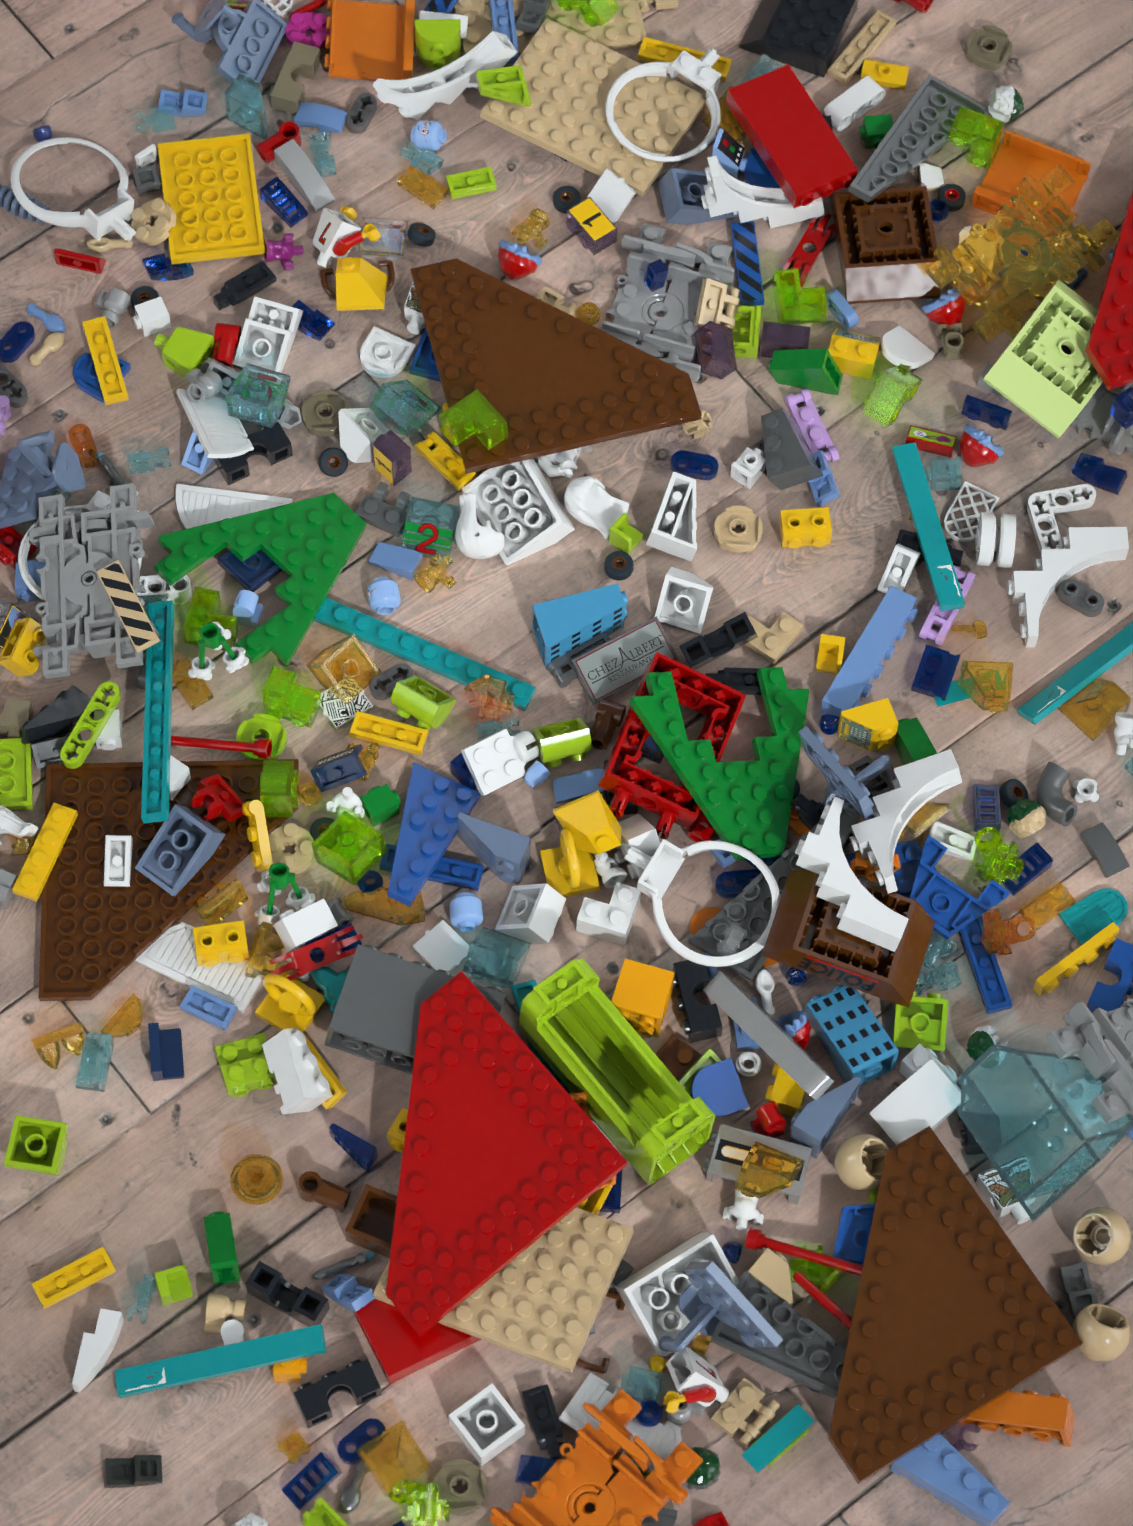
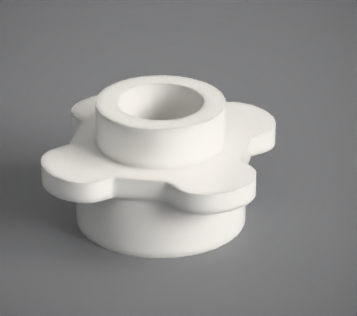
[1072,778,1099,803]

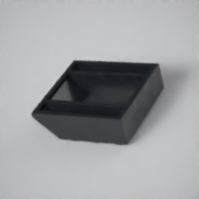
[739,0,858,78]

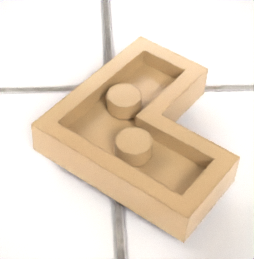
[745,612,804,664]

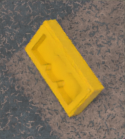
[860,59,909,90]

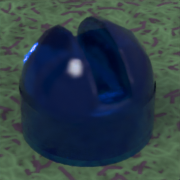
[32,125,52,142]
[819,714,840,735]
[785,967,807,986]
[721,1242,742,1264]

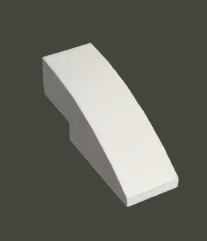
[72,1308,124,1392]

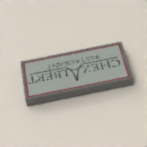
[570,616,679,705]

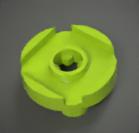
[236,713,287,760]

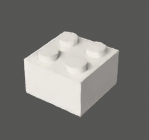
[449,1383,525,1466]

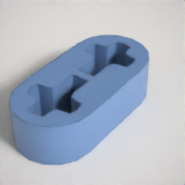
[823,289,859,330]

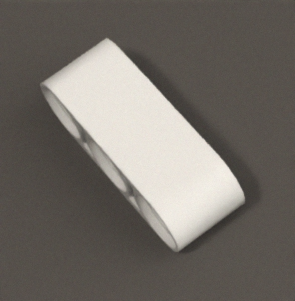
[822,76,886,131]
[137,575,192,607]

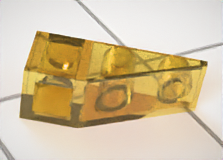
[344,887,425,926]

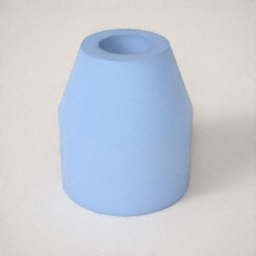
[523,760,551,788]

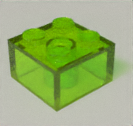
[311,811,387,885]

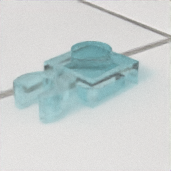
[135,105,176,132]
[400,142,444,175]

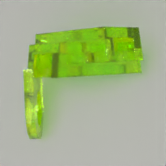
[974,827,1024,885]
[790,1246,842,1294]
[389,1479,450,1526]

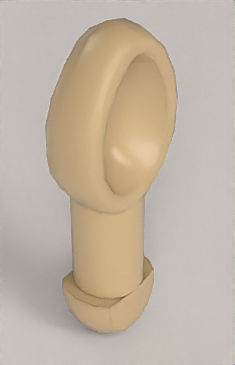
[87,237,134,253]
[29,332,65,366]

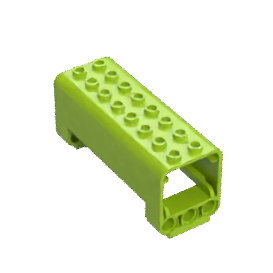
[518,958,715,1185]

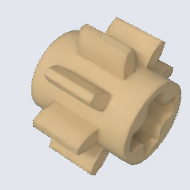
[682,411,712,439]

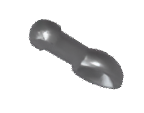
[340,1462,369,1513]

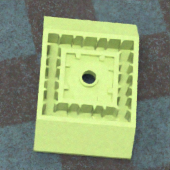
[983,279,1103,439]

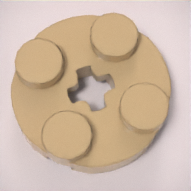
[131,198,176,246]
[714,506,763,553]
[268,823,315,874]

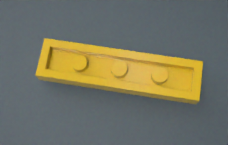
[638,37,732,82]
[82,316,129,406]
[12,803,78,902]
[1033,922,1120,997]

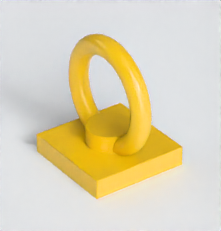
[540,828,600,897]
[255,972,326,1033]

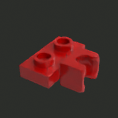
[191,774,245,822]

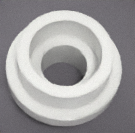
[736,1052,762,1077]

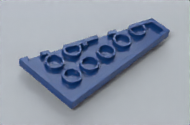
[387,762,480,907]

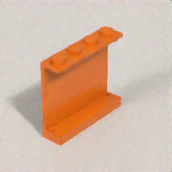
[324,0,415,81]
[971,130,1091,239]

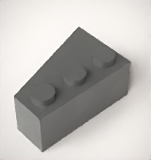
[761,409,824,490]

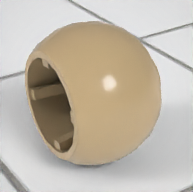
[835,1134,889,1191]
[1073,1207,1131,1265]
[1072,1304,1131,1361]

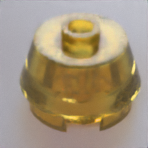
[230,1154,283,1205]

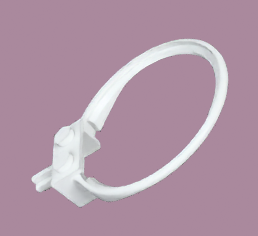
[605,49,722,162]
[11,137,136,241]
[18,490,142,600]
[624,839,781,967]

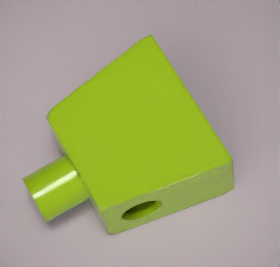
[154,327,215,378]

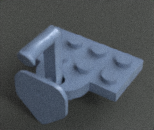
[171,0,287,97]
[0,430,86,529]
[798,726,895,821]
[658,1261,783,1352]

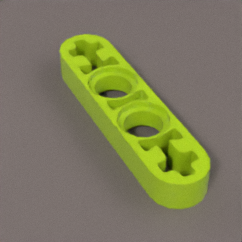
[60,681,121,769]

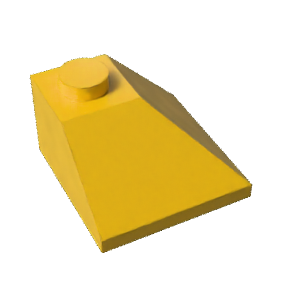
[336,257,388,311]
[553,790,622,854]

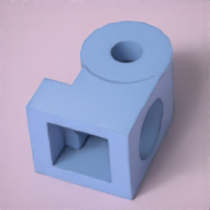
[232,590,263,628]

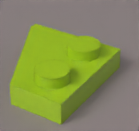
[476,65,531,107]

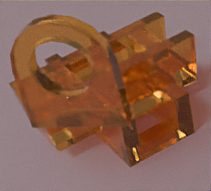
[464,674,515,724]
[981,908,1036,955]

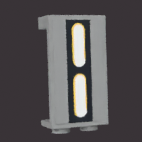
[703,1124,812,1205]

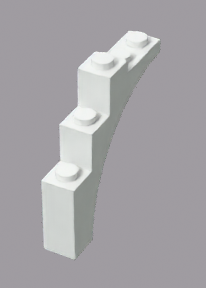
[372,31,517,120]
[701,156,825,229]
[1007,527,1129,648]
[850,749,962,894]
[795,797,909,952]

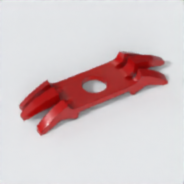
[780,214,835,287]
[269,926,363,981]

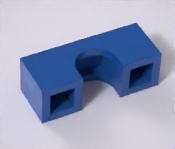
[1087,938,1133,1013]

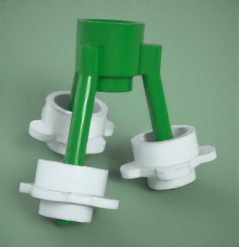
[188,621,249,681]
[255,863,316,927]

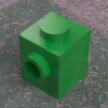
[859,114,893,149]
[360,784,401,827]

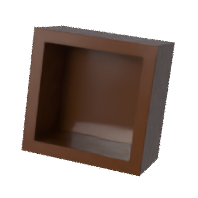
[345,1184,397,1259]

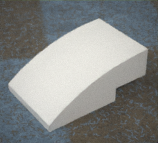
[233,296,303,378]
[870,1058,968,1145]

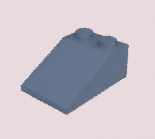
[658,168,739,225]
[135,804,226,896]
[458,812,531,884]
[789,1077,861,1159]

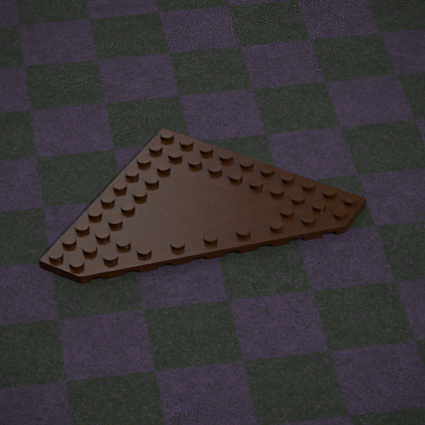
[411,258,702,474]
[39,759,299,1001]
[828,1126,1082,1484]

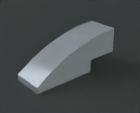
[274,139,335,213]

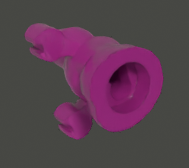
[263,233,303,270]

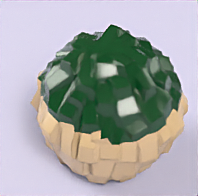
[1007,798,1047,839]

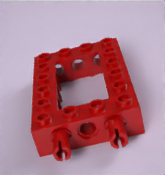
[597,652,746,839]

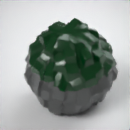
[686,1447,721,1490]

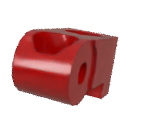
[750,1101,785,1138]

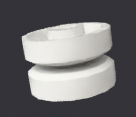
[975,512,1016,568]

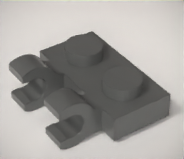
[356,481,411,537]

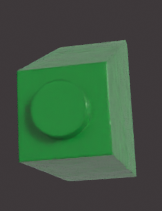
[769,348,843,395]
[895,718,938,765]
[203,1211,241,1286]

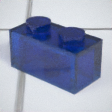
[644,258,668,292]

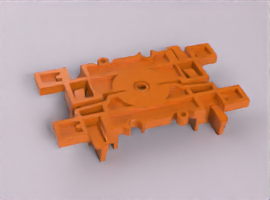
[490,1389,703,1526]

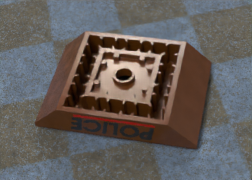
[830,182,941,304]
[761,869,935,1008]

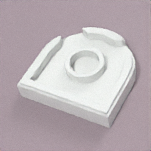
[880,325,935,369]
[360,326,416,378]

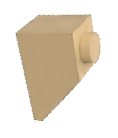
[748,1248,793,1308]

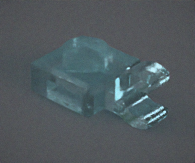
[128,447,171,474]
[477,718,520,741]
[126,1274,156,1324]

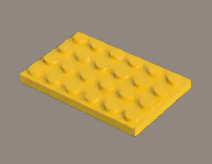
[158,133,265,264]

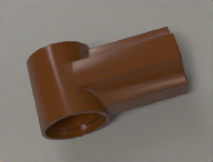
[590,698,626,750]
[298,1171,351,1213]

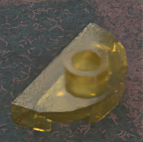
[101,993,143,1039]

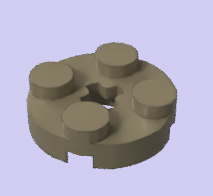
[966,26,1012,71]
[301,390,349,436]
[433,1459,488,1516]

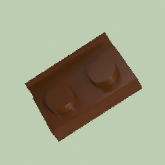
[656,1033,701,1081]

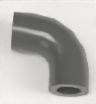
[1037,762,1077,827]

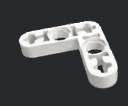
[1027,484,1096,552]

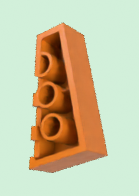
[959,1390,1075,1447]

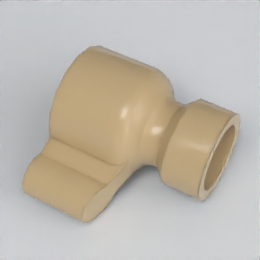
[204,1292,247,1335]

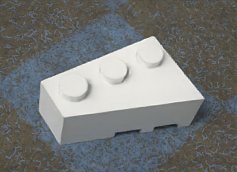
[646,471,697,562]
[262,1028,333,1115]

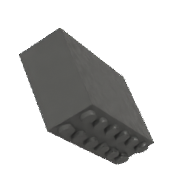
[324,944,506,1074]

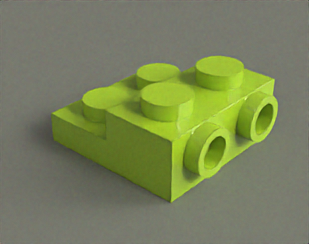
[893,992,949,1051]
[215,1032,277,1097]

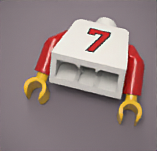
[313,206,381,268]
[649,1346,729,1413]

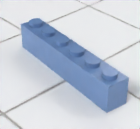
[820,586,918,720]

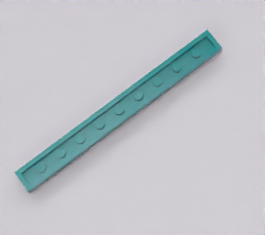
[314,598,536,711]
[141,600,175,824]

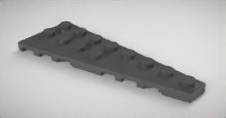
[848,74,987,203]
[688,804,861,982]
[711,1271,846,1399]

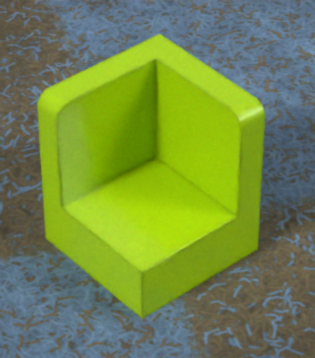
[609,512,643,554]
[154,1265,193,1306]

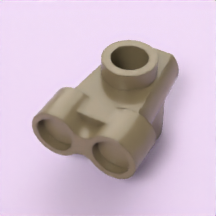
[936,323,965,360]

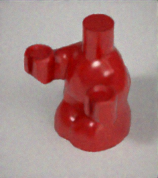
[686,811,717,843]

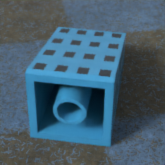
[532,583,628,670]
[805,984,899,1086]

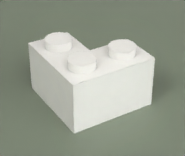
[616,814,660,881]
[576,882,641,946]

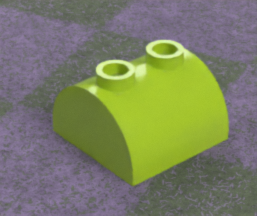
[415,19,461,70]
[391,675,457,731]
[532,717,592,767]
[4,1115,68,1176]

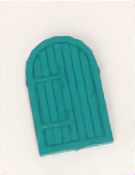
[1058,888,1128,945]

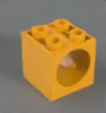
[611,959,675,1038]

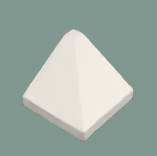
[135,144,157,169]
[918,163,944,191]

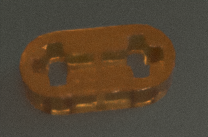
[69,424,98,468]

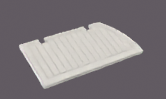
[176,389,254,458]
[176,484,293,529]
[135,922,271,1013]
[559,1372,682,1475]

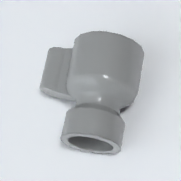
[94,288,131,328]
[185,369,223,402]
[665,1391,706,1425]

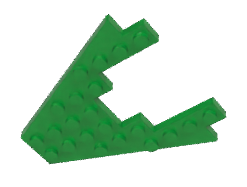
[154,493,366,666]
[629,667,809,860]

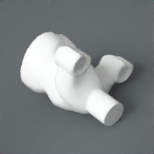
[1114,712,1133,755]
[326,787,365,822]
[592,850,627,888]
[722,1184,764,1231]

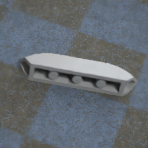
[200,358,302,429]

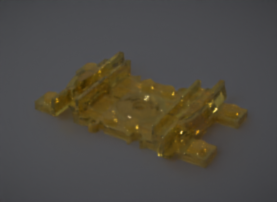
[926,164,1120,344]

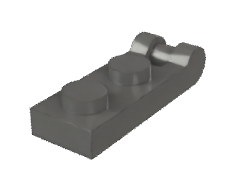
[547,632,610,688]

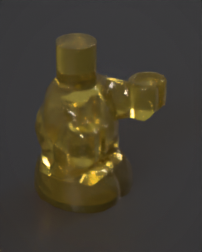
[511,208,550,249]
[414,554,457,593]
[346,741,380,781]

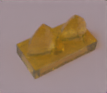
[397,165,448,209]
[173,657,213,710]
[195,878,249,926]
[1019,882,1076,931]
[245,921,285,979]
[31,1022,84,1070]

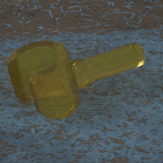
[952,620,987,639]
[691,1336,711,1355]

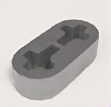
[346,93,377,134]
[370,663,413,700]

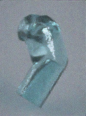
[923,939,957,969]

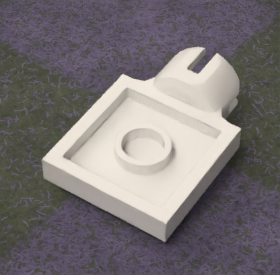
[461,729,540,796]

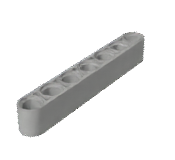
[703,971,835,1100]

